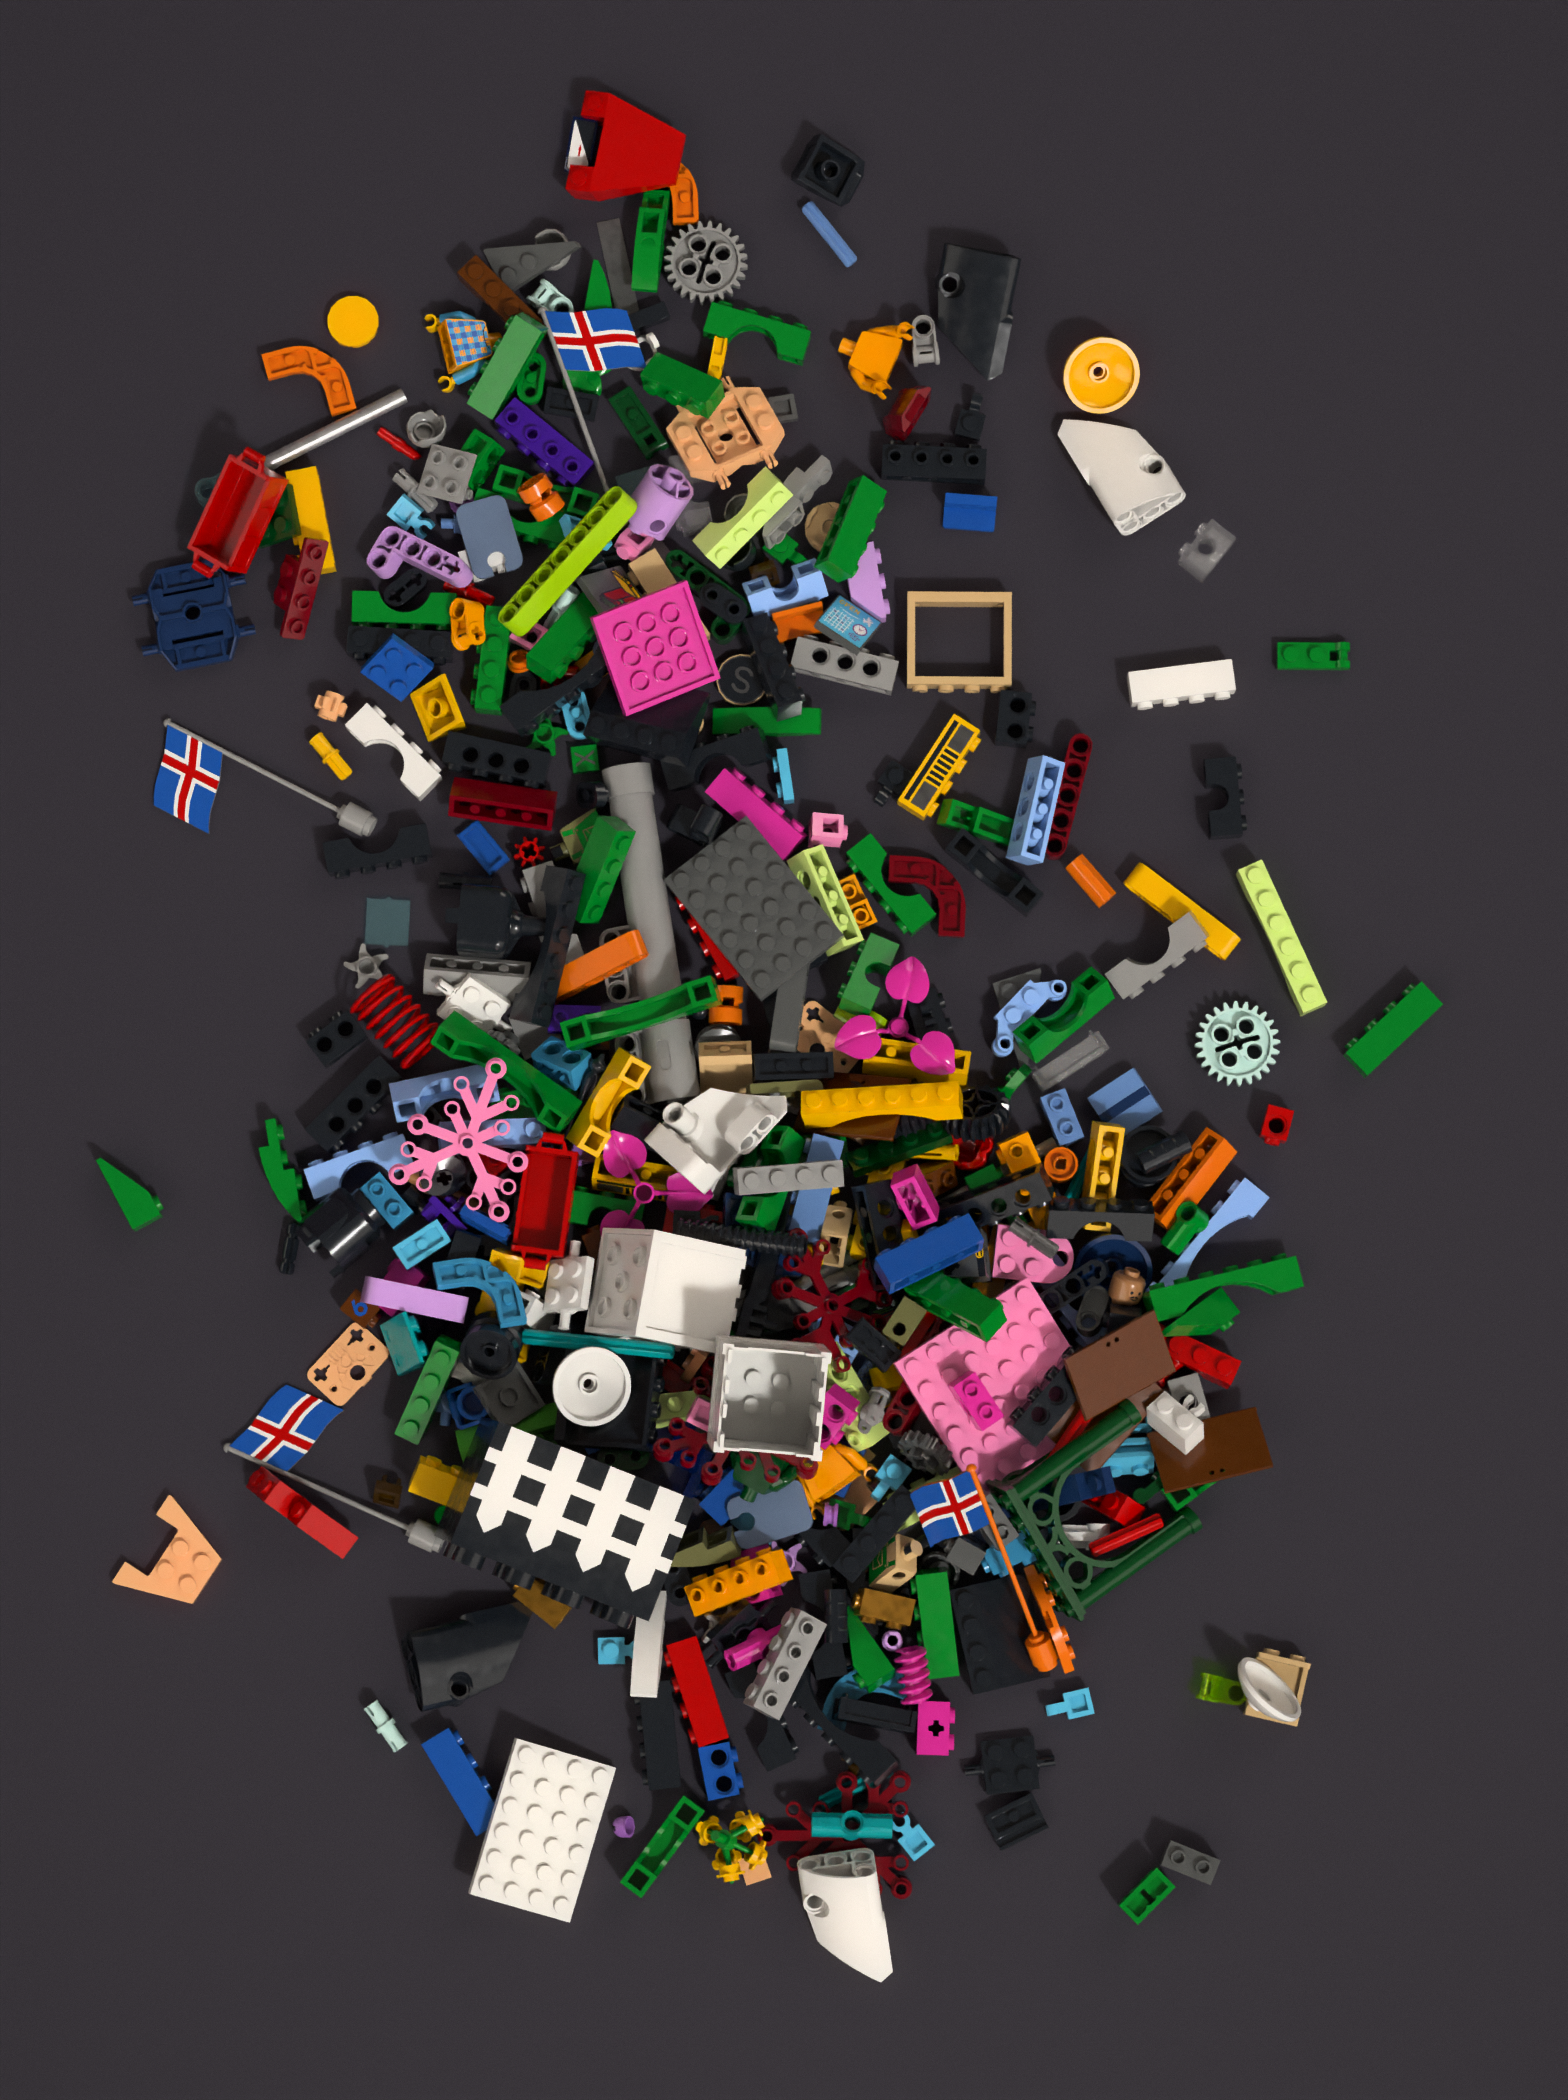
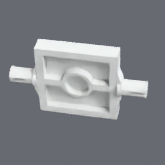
[435,973,512,1032]
[543,1240,595,1330]

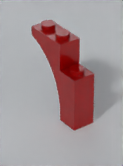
[246,1466,358,1559]

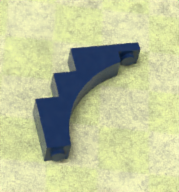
[998,1466,1116,1518]

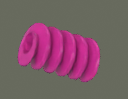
[894,1646,933,1705]

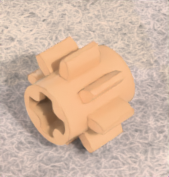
[314,691,348,722]

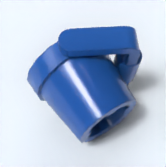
[446,1381,488,1430]

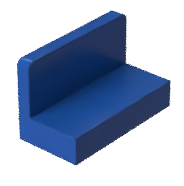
[943,493,997,532]

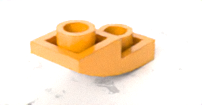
[838,873,878,930]

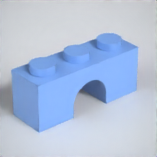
[742,558,829,618]

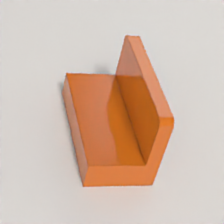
[771,601,824,643]

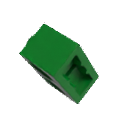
[461,429,506,493]
[1117,1867,1175,1925]

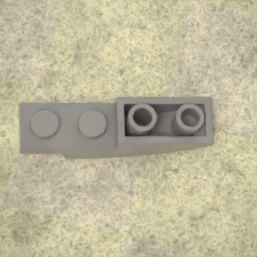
[762,455,833,550]

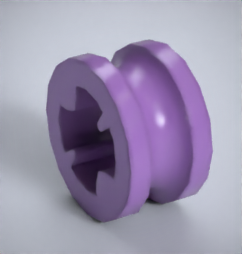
[823,1502,839,1527]

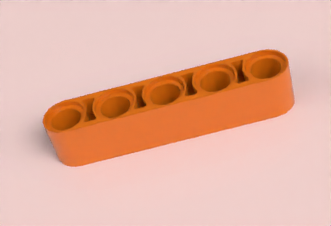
[555,930,649,1005]

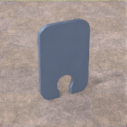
[456,495,523,579]
[727,1480,813,1549]

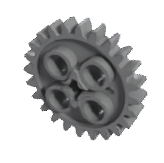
[664,221,748,305]

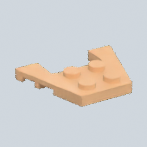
[112,1495,222,1604]

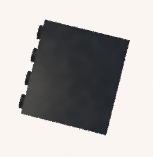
[553,1342,668,1452]

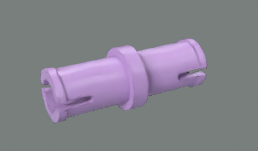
[882,1630,903,1651]

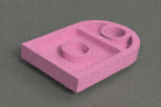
[991,1224,1074,1284]

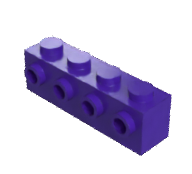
[495,397,595,487]

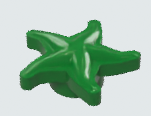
[526,719,568,757]

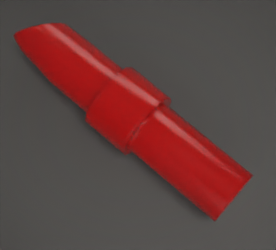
[376,427,422,460]

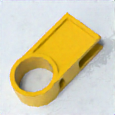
[707,336,728,380]

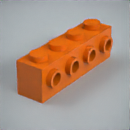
[1149,1127,1237,1231]

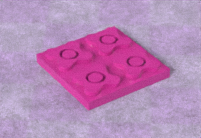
[590,580,720,716]

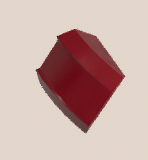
[883,386,931,443]

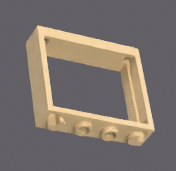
[907,591,1012,693]

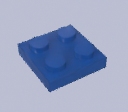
[360,633,434,702]

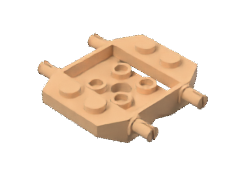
[666,376,785,490]

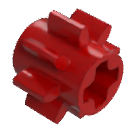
[514,837,546,868]

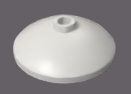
[552,1346,631,1426]
[1238,1657,1301,1722]

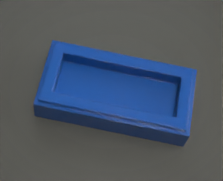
[457,820,510,876]

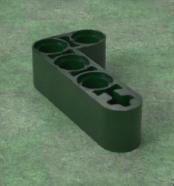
[665,550,750,645]

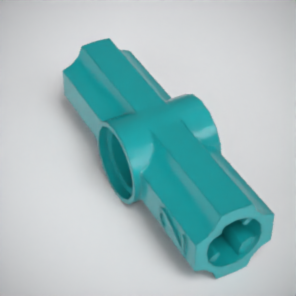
[811,1810,893,1841]

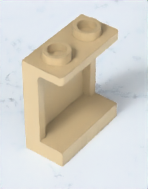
[698,1041,753,1094]
[1243,1648,1311,1727]

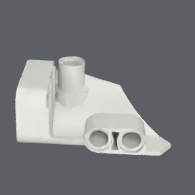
[1057,419,1186,535]
[644,1088,787,1195]
[797,1848,893,1982]

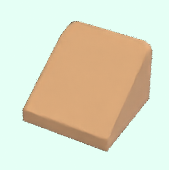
[738,1858,772,1886]

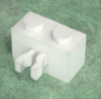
[1146,1391,1205,1455]

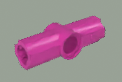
[724,1624,782,1671]

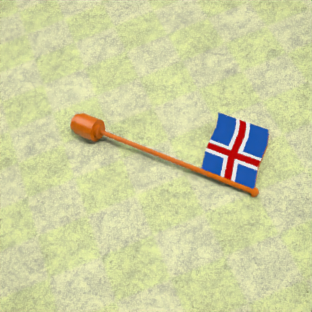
[910,1464,1058,1672]

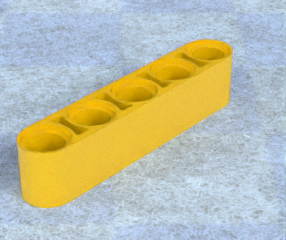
[1123,862,1241,961]

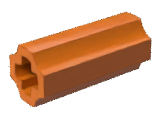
[1065,854,1116,908]

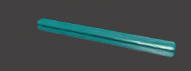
[522,1329,675,1359]

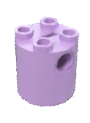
[628,464,694,541]

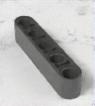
[769,964,810,1053]

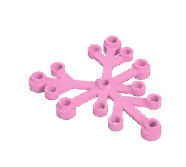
[389,1058,528,1222]

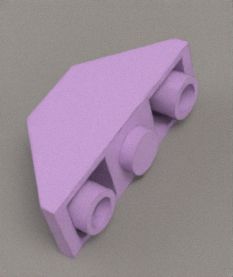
[847,541,890,623]

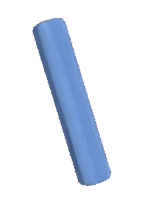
[802,201,857,267]

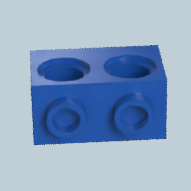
[698,1741,744,1801]

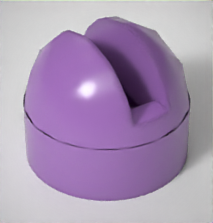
[612,1816,635,1838]

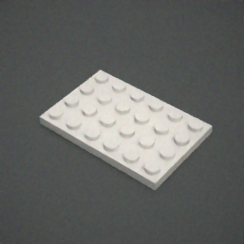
[468,1738,616,1923]

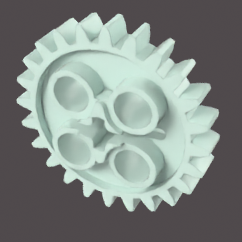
[1194,1001,1280,1087]

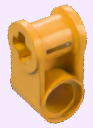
[449,598,486,651]

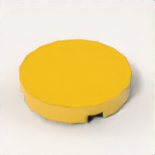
[328,296,379,348]

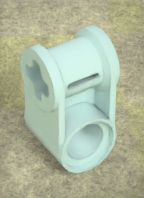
[526,278,574,312]

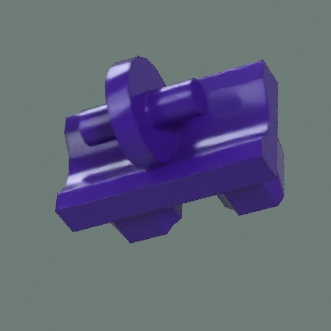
[421,1195,467,1239]

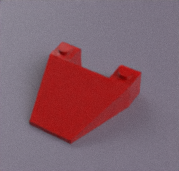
[565,90,686,201]

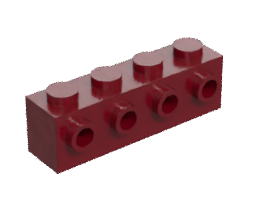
[448,777,558,831]

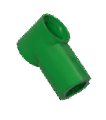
[1160,1201,1209,1256]

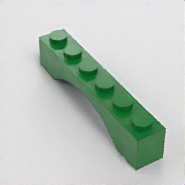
[560,975,722,1052]
[430,1010,582,1133]
[1142,1253,1304,1323]

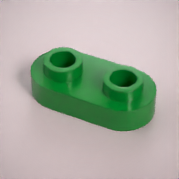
[517,353,547,405]

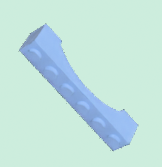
[1145,1178,1270,1321]

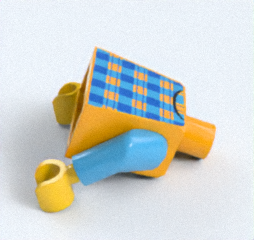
[424,311,502,393]

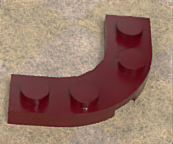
[888,855,966,938]

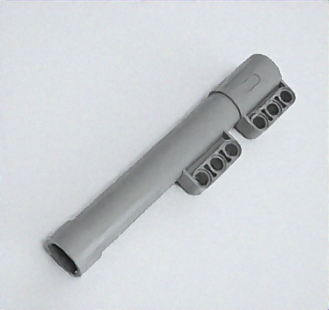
[599,762,701,1106]

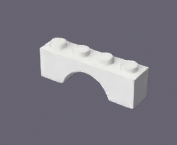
[345,703,442,801]

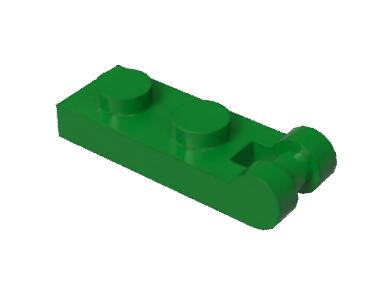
[1277,642,1350,670]

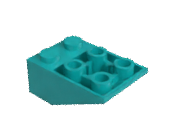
[380,1311,430,1377]

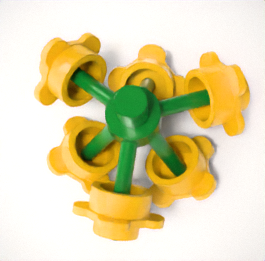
[695,1809,768,1884]

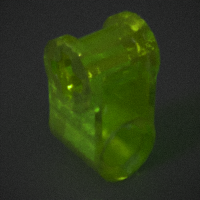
[1195,1672,1247,1705]

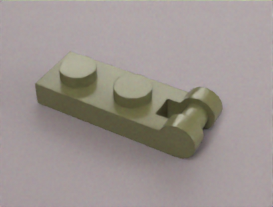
[745,1079,823,1098]

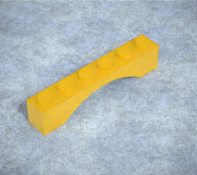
[801,1081,963,1129]

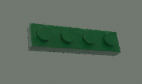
[844,1120,953,1178]

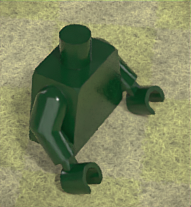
[730,1451,812,1503]

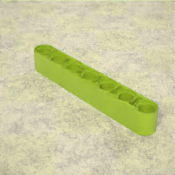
[498,486,637,637]

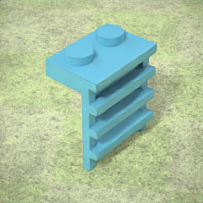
[1101,1416,1154,1478]

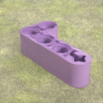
[367,526,473,588]
[360,1276,469,1324]

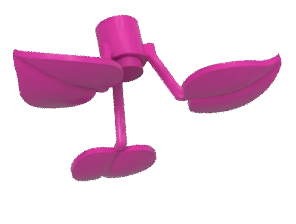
[834,956,955,1075]
[600,1130,713,1236]

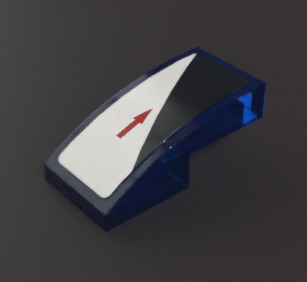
[564,116,599,172]

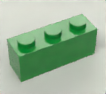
[640,352,725,419]

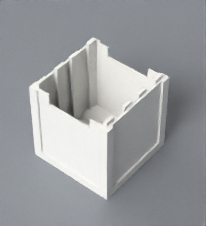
[584,1228,747,1353]
[707,1335,832,1461]

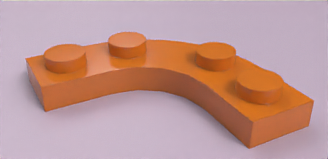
[668,163,699,226]
[261,346,357,417]
[1024,1565,1076,1674]

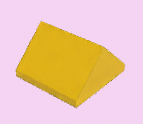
[410,674,466,742]

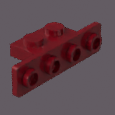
[273,537,329,640]

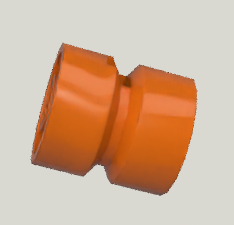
[517,473,565,522]
[708,985,743,1026]
[1043,1147,1078,1184]

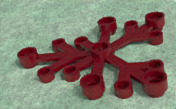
[771,1228,893,1373]
[653,1356,818,1486]
[757,1770,912,1899]

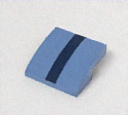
[1087,1068,1163,1137]

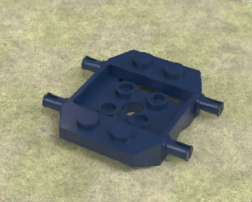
[132,560,256,672]

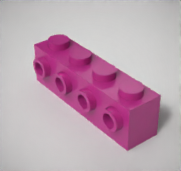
[705,767,808,860]

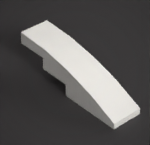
[630,1591,667,1698]

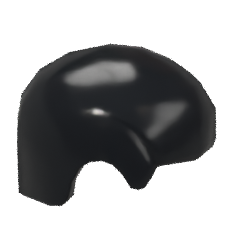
[723,538,757,571]

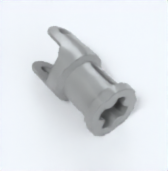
[858,1387,892,1434]

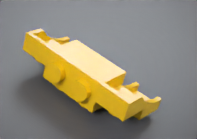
[475,1247,550,1363]

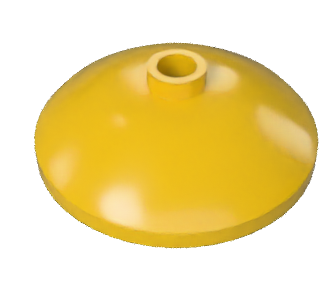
[1063,336,1140,414]

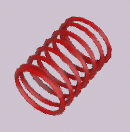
[350,974,438,1069]

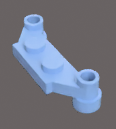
[991,979,1067,1057]

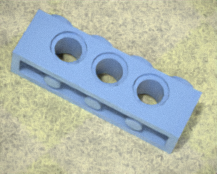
[1006,755,1065,865]

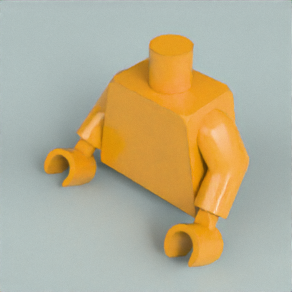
[838,322,915,400]
[796,1443,878,1520]

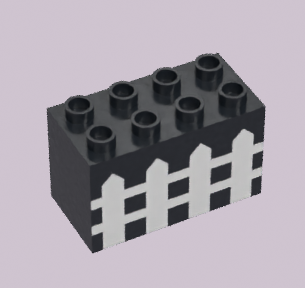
[434,1417,696,1629]

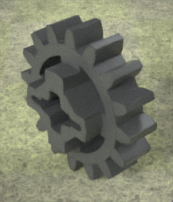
[897,1430,954,1476]

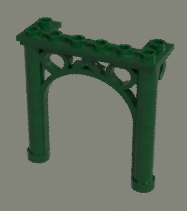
[985,1399,1203,1622]

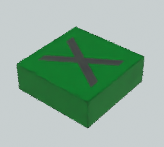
[570,744,600,774]

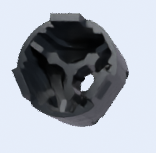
[296,1188,386,1278]

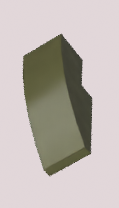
[670,1525,741,1567]

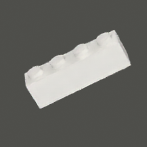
[1127,659,1236,710]

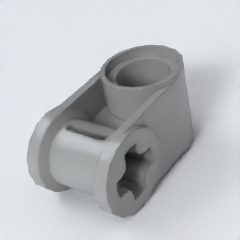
[911,315,940,367]

